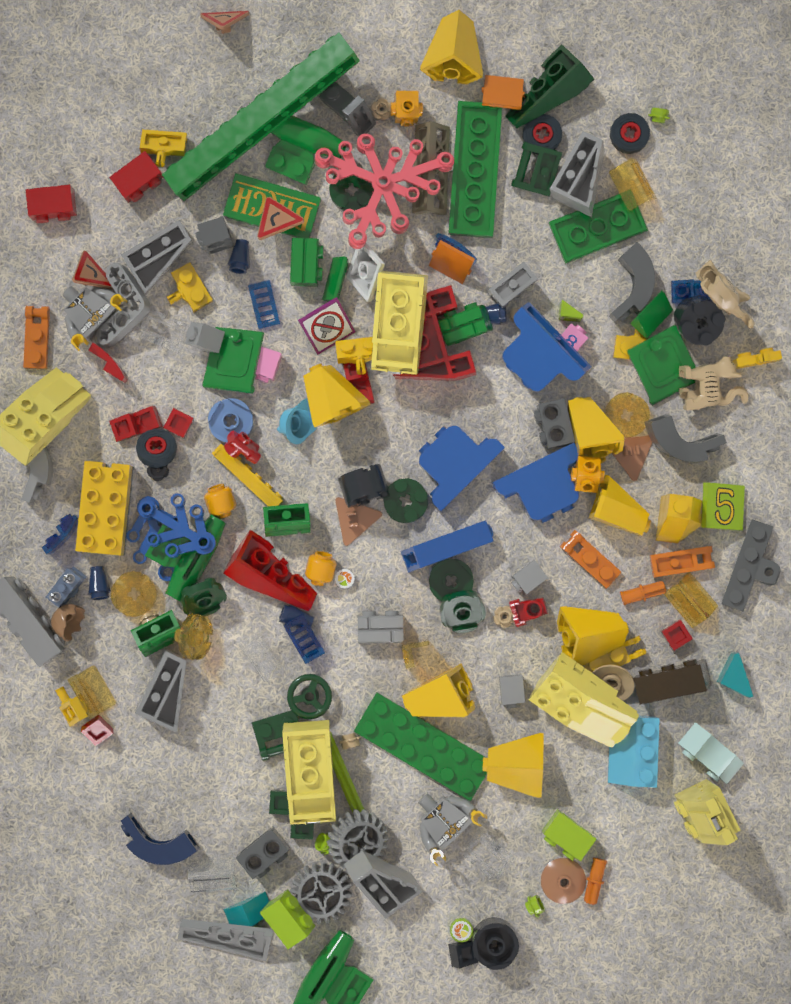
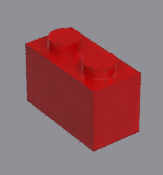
[109,151,163,203]
[25,184,77,223]

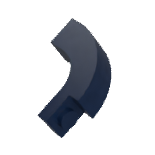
[121,813,199,865]

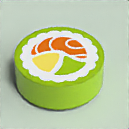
[450,918,473,942]

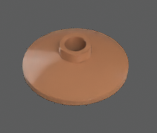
[541,858,586,904]

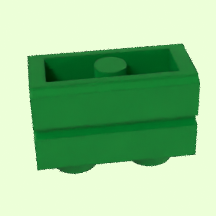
[290,238,324,287]
[438,302,493,346]
[263,503,310,537]
[130,610,186,657]

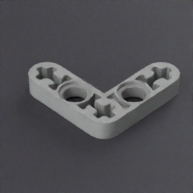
[96,263,150,347]

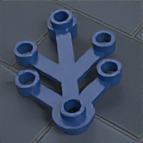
[138,493,216,558]
[126,496,177,581]

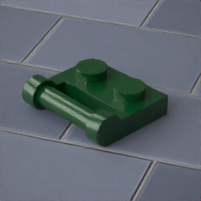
[511,141,562,197]
[251,710,299,762]

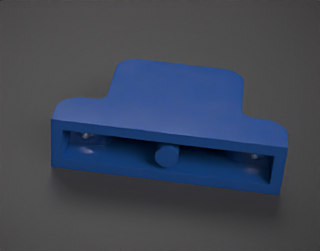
[503,302,592,391]
[419,426,505,512]
[492,443,579,523]

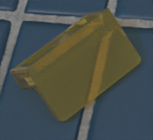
[609,158,657,210]
[664,572,718,628]
[401,639,429,669]
[67,665,116,719]

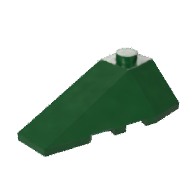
[505,44,594,129]

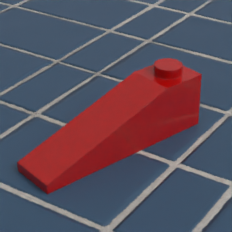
[223,529,317,611]

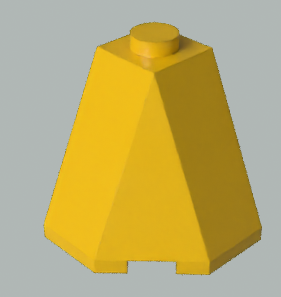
[420,10,483,85]
[303,363,371,427]
[567,397,624,464]
[589,475,651,536]
[655,494,702,544]
[557,606,629,666]
[402,663,475,717]
[483,733,544,798]

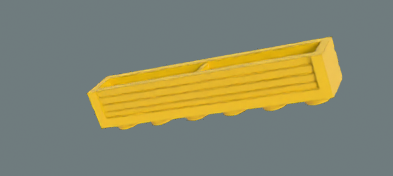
[211,444,283,506]

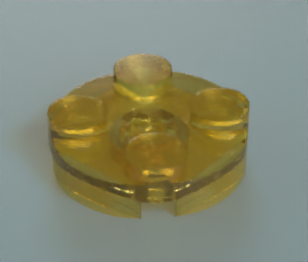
[604,392,650,438]
[111,571,157,617]
[175,614,213,660]

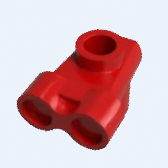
[224,430,261,464]
[509,598,548,627]

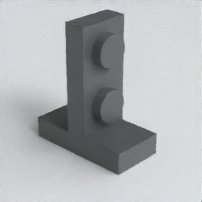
[319,82,376,137]

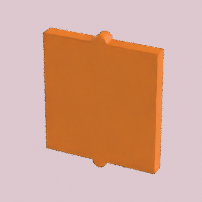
[481,75,525,110]
[429,240,475,285]

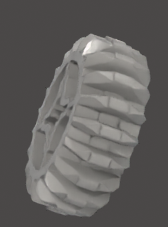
[327,809,389,869]
[290,861,352,925]

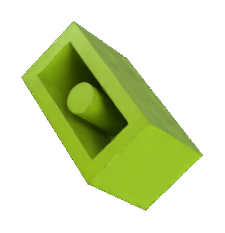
[542,809,597,862]
[260,889,316,949]

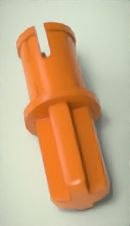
[620,581,666,606]
[584,857,607,905]

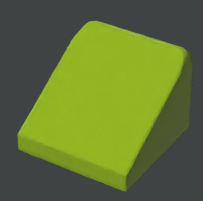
[558,300,583,322]

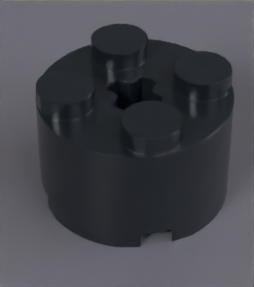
[674,295,726,346]
[338,464,390,508]
[471,917,519,970]

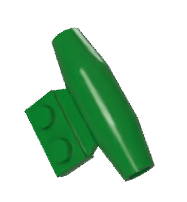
[265,115,346,185]
[145,515,226,601]
[293,930,374,1004]

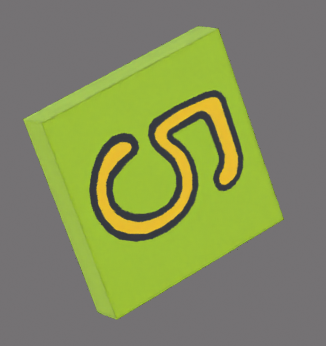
[701,482,745,531]

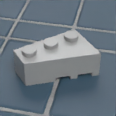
[550,131,605,217]
[121,220,192,295]
[135,648,187,732]
[344,850,423,919]

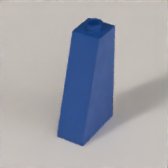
[401,520,493,573]

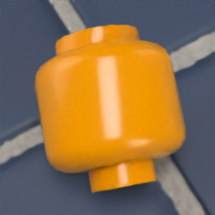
[204,484,237,519]
[305,551,337,586]

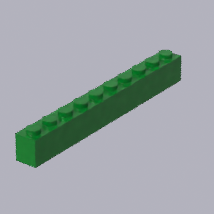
[162,33,360,201]

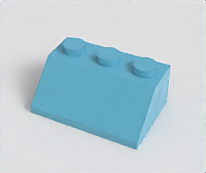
[608,716,660,788]

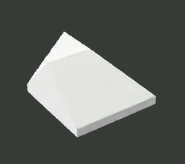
[346,239,385,302]

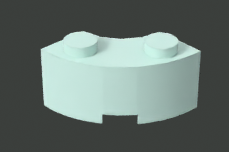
[678,722,744,784]

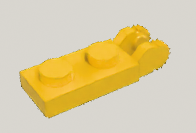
[583,635,647,672]

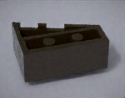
[633,659,712,705]

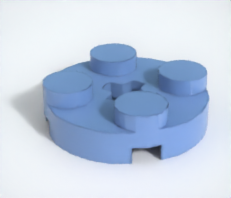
[208,398,253,443]

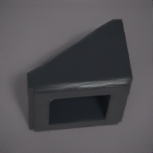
[448,940,478,969]

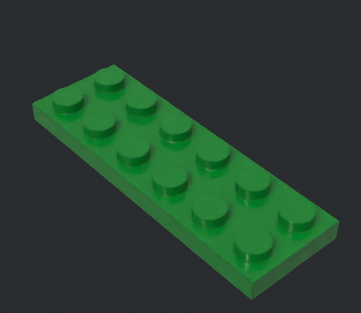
[448,101,502,238]
[354,692,487,801]

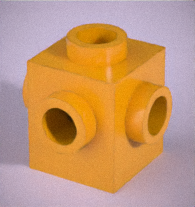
[390,91,423,127]
[571,456,605,493]

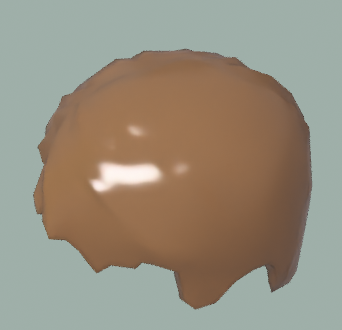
[51,604,85,641]

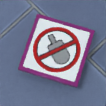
[298,297,356,355]

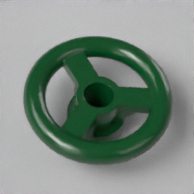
[287,674,332,719]

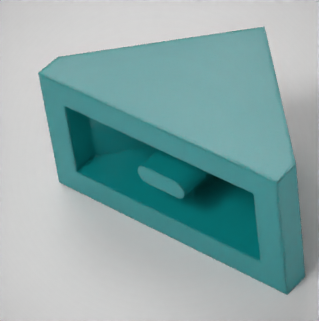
[716,652,754,698]
[223,891,270,926]

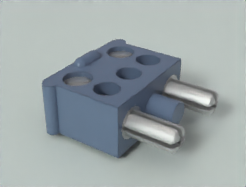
[45,566,87,608]

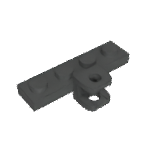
[721,519,781,612]

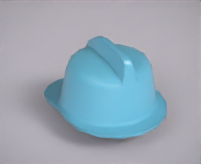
[277,398,318,444]

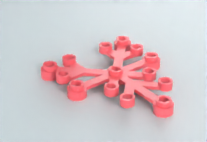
[315,134,454,249]

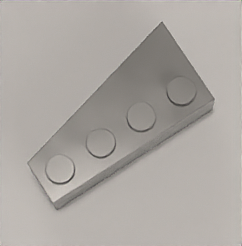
[0,577,65,667]

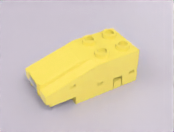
[371,271,428,375]
[0,367,91,466]
[529,652,639,748]
[282,720,336,825]
[673,779,741,846]

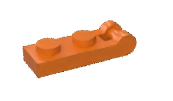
[23,306,50,369]
[560,530,621,589]
[649,546,715,577]

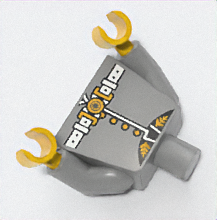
[63,286,128,351]
[418,793,488,866]

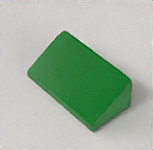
[322,256,349,302]
[630,291,673,339]

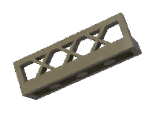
[412,121,450,215]

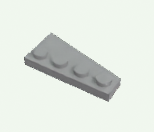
[178,919,273,961]

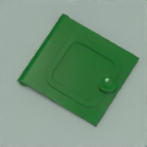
[626,325,696,406]
[202,327,264,394]

